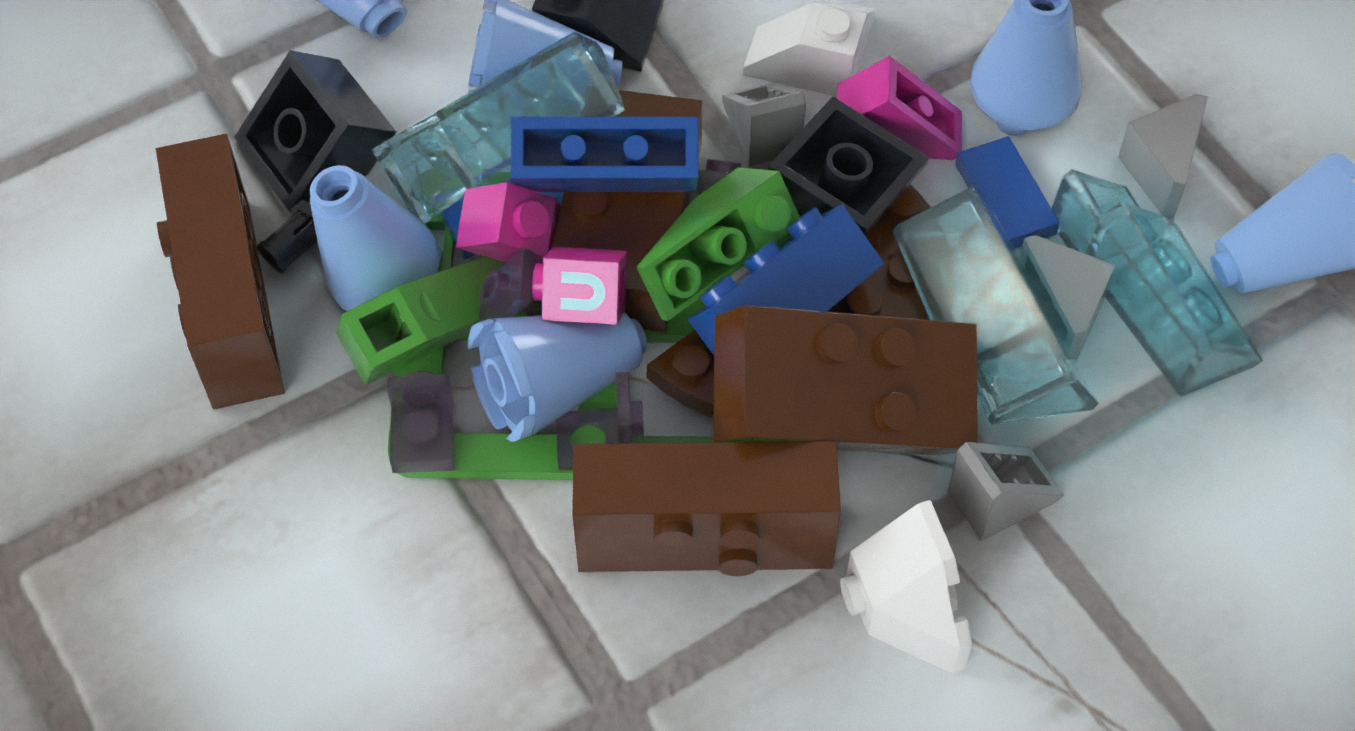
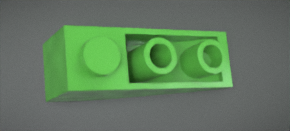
[636,167,800,321]
[336,256,525,386]

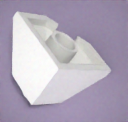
[743,0,875,96]
[840,500,972,674]

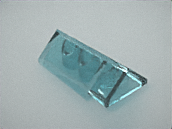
[371,31,625,224]
[1051,169,1263,397]
[893,186,1099,425]

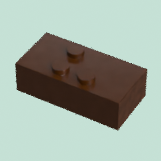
[550,86,702,332]
[155,133,285,410]
[713,305,978,455]
[572,441,841,576]

